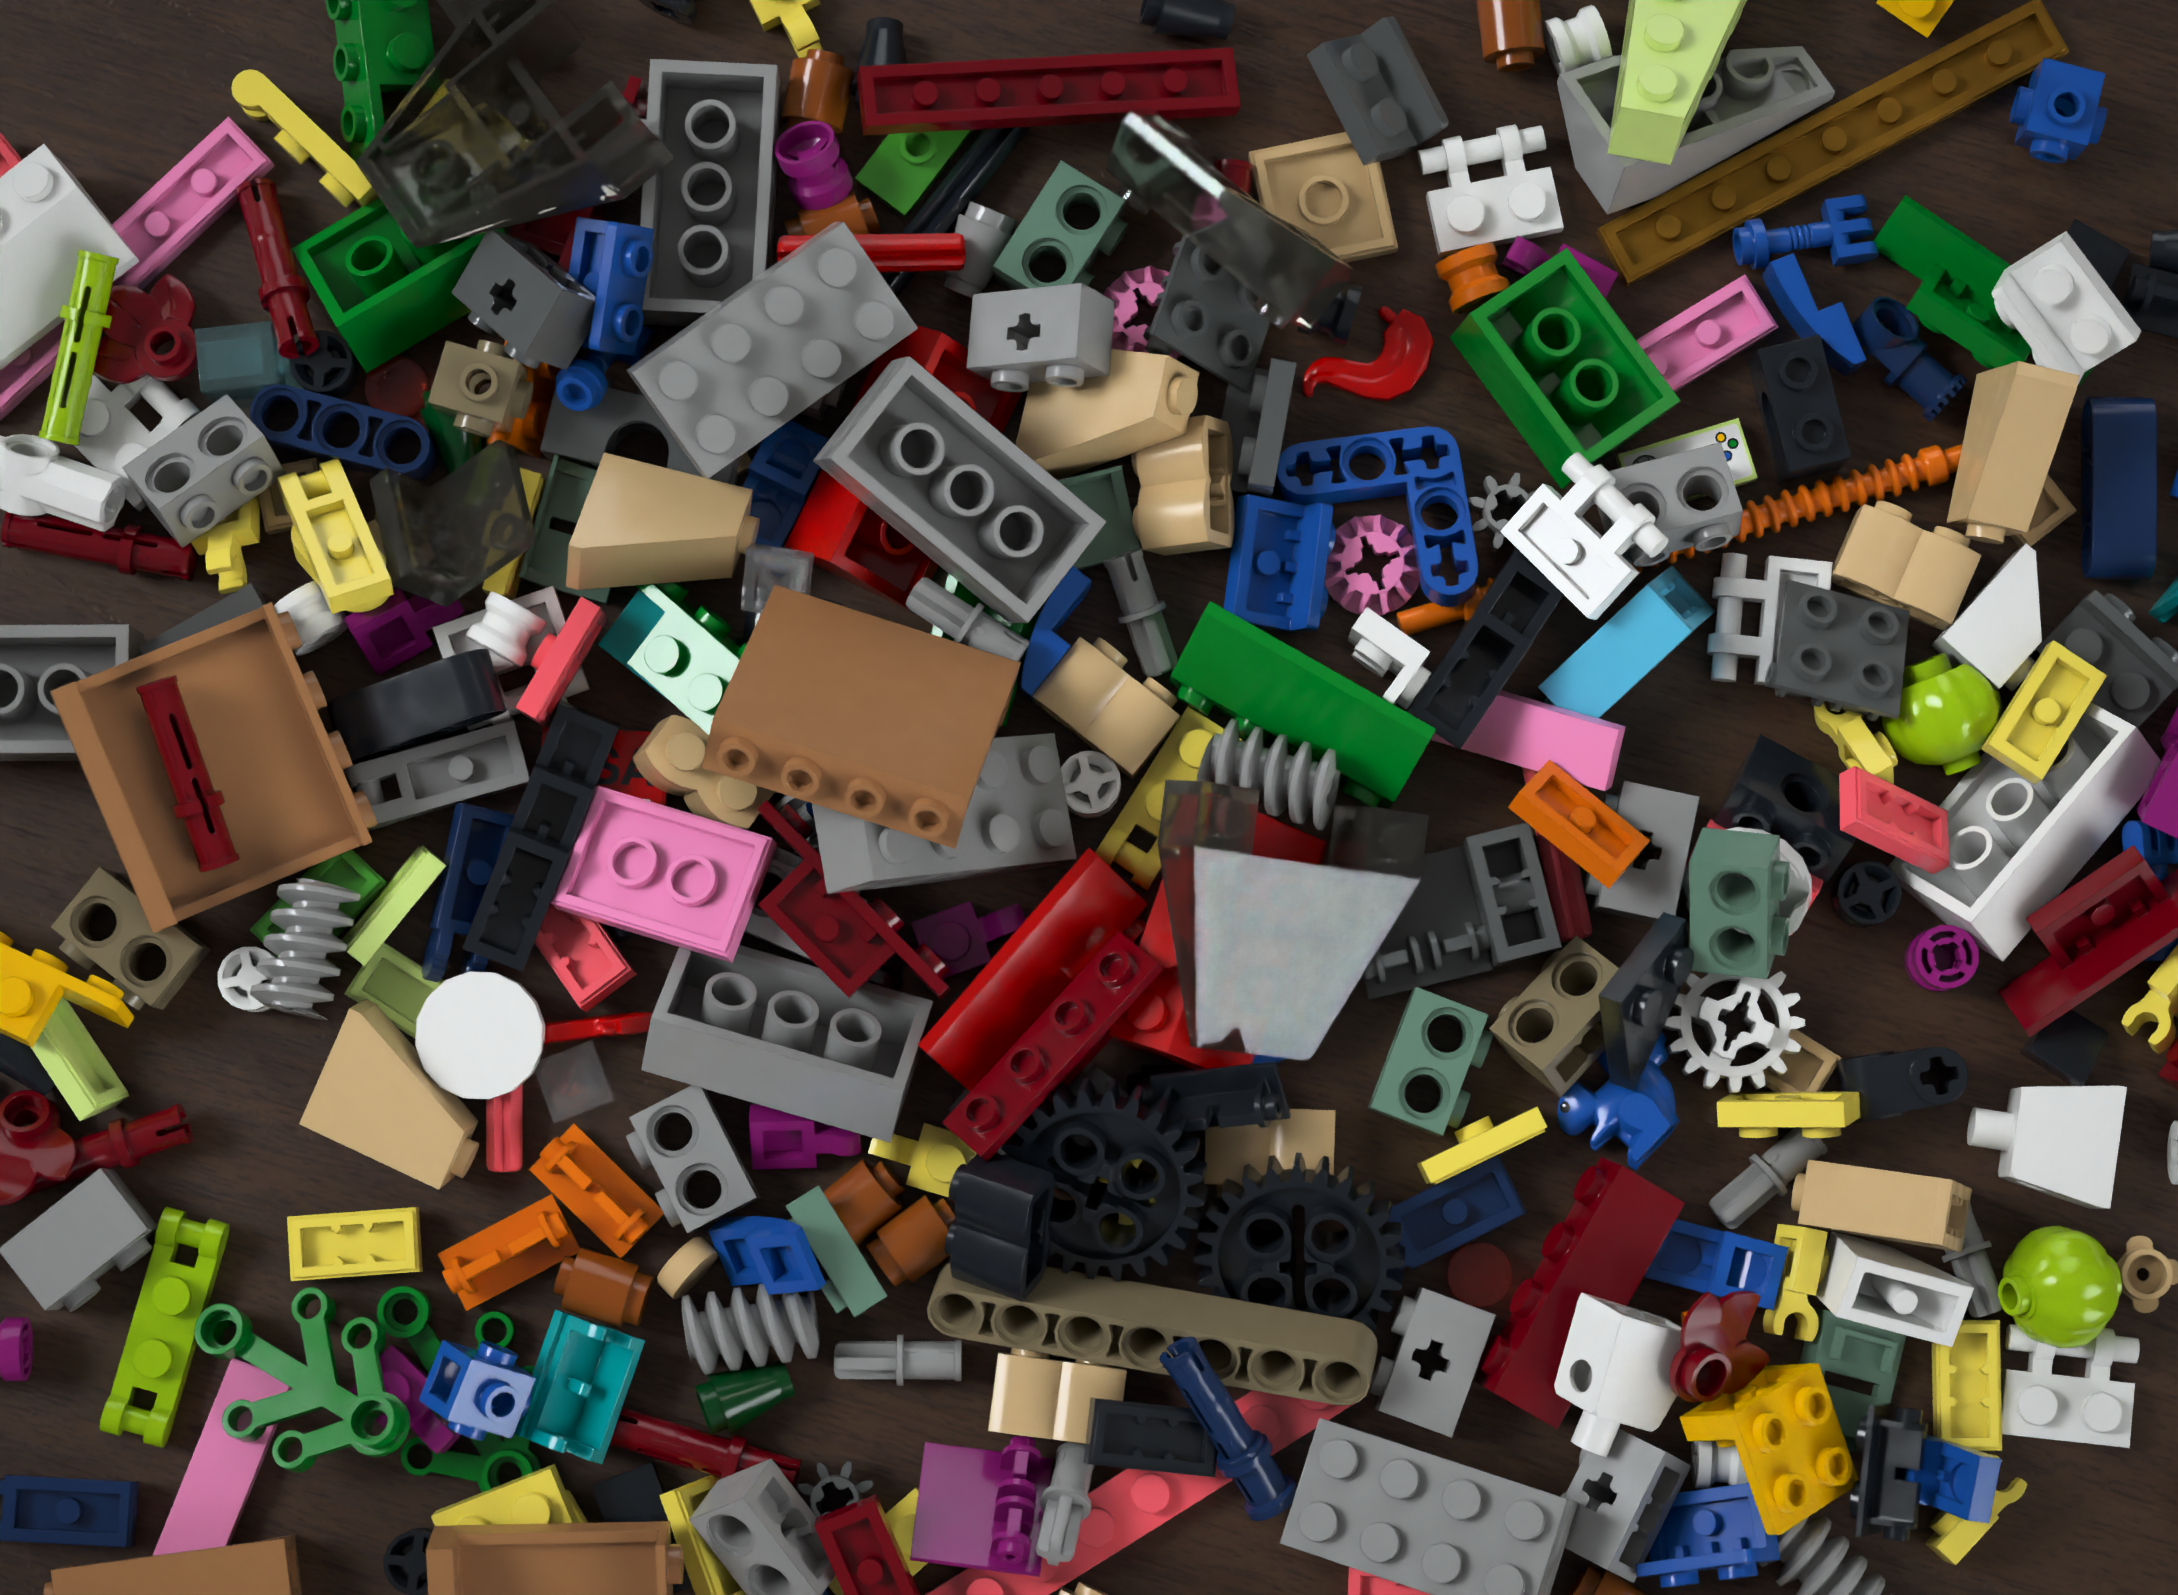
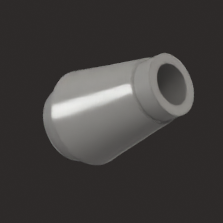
[943,201,1017,298]

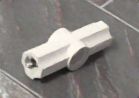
[0,434,127,532]

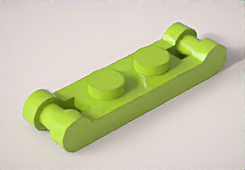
[100,1206,230,1448]

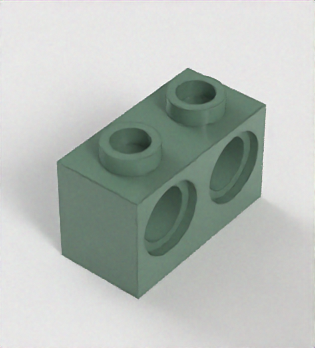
[993,160,1129,290]
[1689,827,1790,979]
[1367,987,1493,1137]

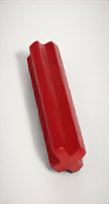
[777,233,966,272]

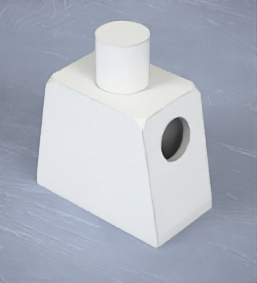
[1967,1086,2127,1209]
[1554,1292,1682,1457]

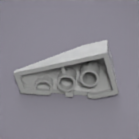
[1557,46,1835,215]

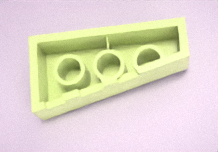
[1607,0,1747,165]

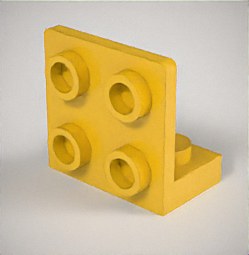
[1679,1363,1858,1535]

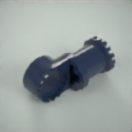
[1853,296,1968,422]

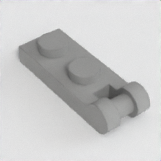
[344,720,531,831]

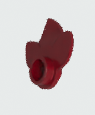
[93,274,200,384]
[0,1090,76,1206]
[1669,1291,1770,1402]

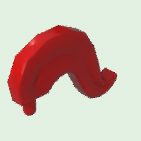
[1301,306,1434,402]
[543,1012,653,1044]

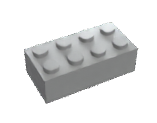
[640,59,782,327]
[626,222,918,479]
[813,356,1106,623]
[0,624,144,761]
[812,733,1077,894]
[641,945,933,1143]
[1280,1418,1578,1595]

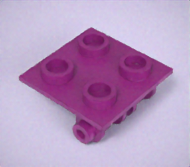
[910,1436,1053,1577]

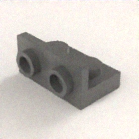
[1306,16,1449,166]
[1221,358,1297,499]
[2032,590,2178,729]

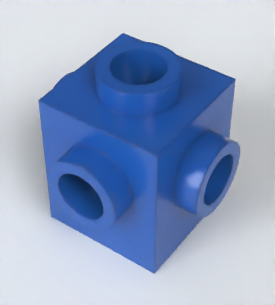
[2009,58,2107,164]
[419,1340,536,1441]

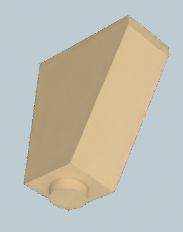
[1016,349,1199,480]
[1947,361,2080,544]
[566,452,760,590]
[299,999,479,1190]
[1791,1160,1972,1253]

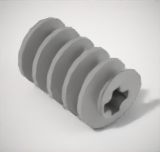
[1196,719,1340,830]
[250,878,361,1020]
[681,1284,820,1375]
[1758,1515,1895,1595]

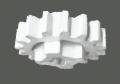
[1663,971,1805,1094]

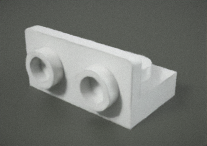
[1992,231,2141,384]
[1347,607,1432,710]

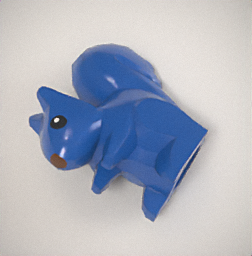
[1557,1031,1680,1171]

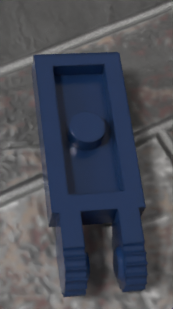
[422,803,515,982]
[1387,1155,1527,1270]
[0,1474,139,1547]

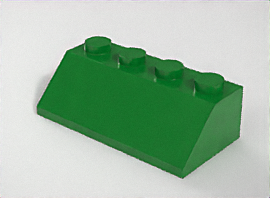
[1169,601,1436,811]

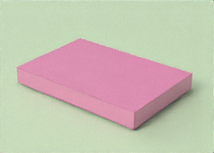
[551,785,777,963]

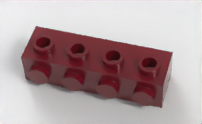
[1474,1157,1685,1429]

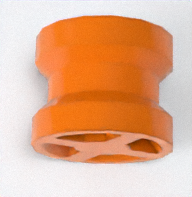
[1435,243,1510,314]

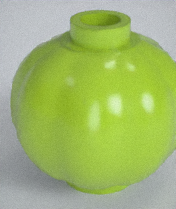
[1882,652,2003,775]
[1998,1226,2122,1348]

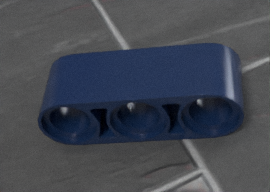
[250,384,439,483]
[2081,396,2157,580]

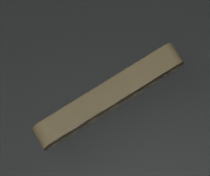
[927,1256,1378,1405]

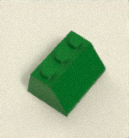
[292,152,505,373]
[1450,248,1681,489]

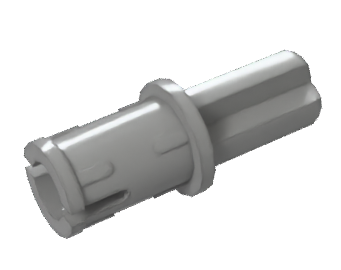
[1103,548,1178,677]
[906,578,1031,662]
[1709,1127,1828,1230]
[1941,1204,2003,1318]
[834,1335,962,1386]
[1035,1442,1095,1566]

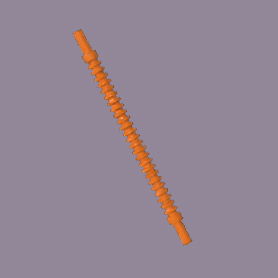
[1396,444,1962,636]

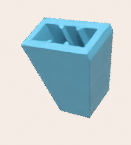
[1538,566,1715,718]

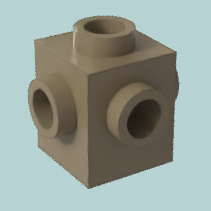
[428,340,533,438]

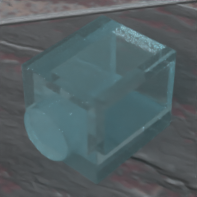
[195,321,293,403]

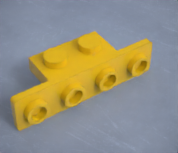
[0,931,134,1048]

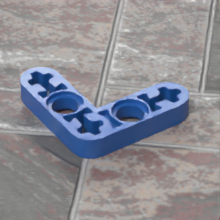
[1276,426,1478,607]

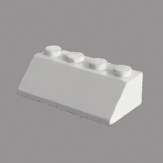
[0,143,139,370]
[1888,702,2161,962]

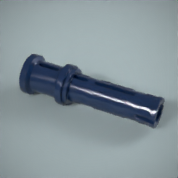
[1159,1336,1298,1521]

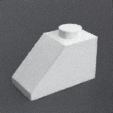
[1931,543,2042,692]
[1816,1231,1974,1347]

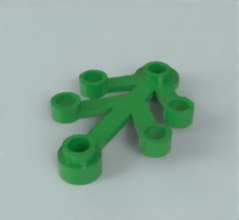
[377,1286,542,1493]
[194,1287,410,1473]

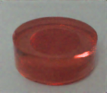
[365,357,431,419]
[1446,1242,1512,1307]

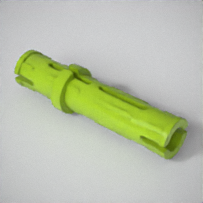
[38,249,119,446]

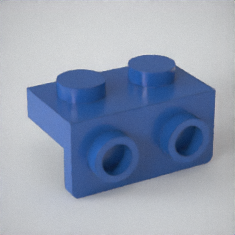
[569,217,654,356]
[1224,494,1336,634]
[1635,1483,1781,1588]

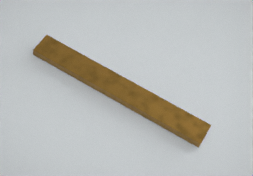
[1596,0,2069,287]

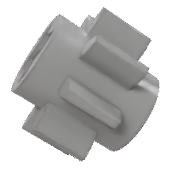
[1468,472,1537,553]

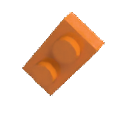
[1508,759,1650,889]

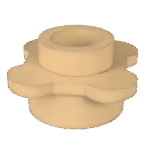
[2116,1236,2178,1313]

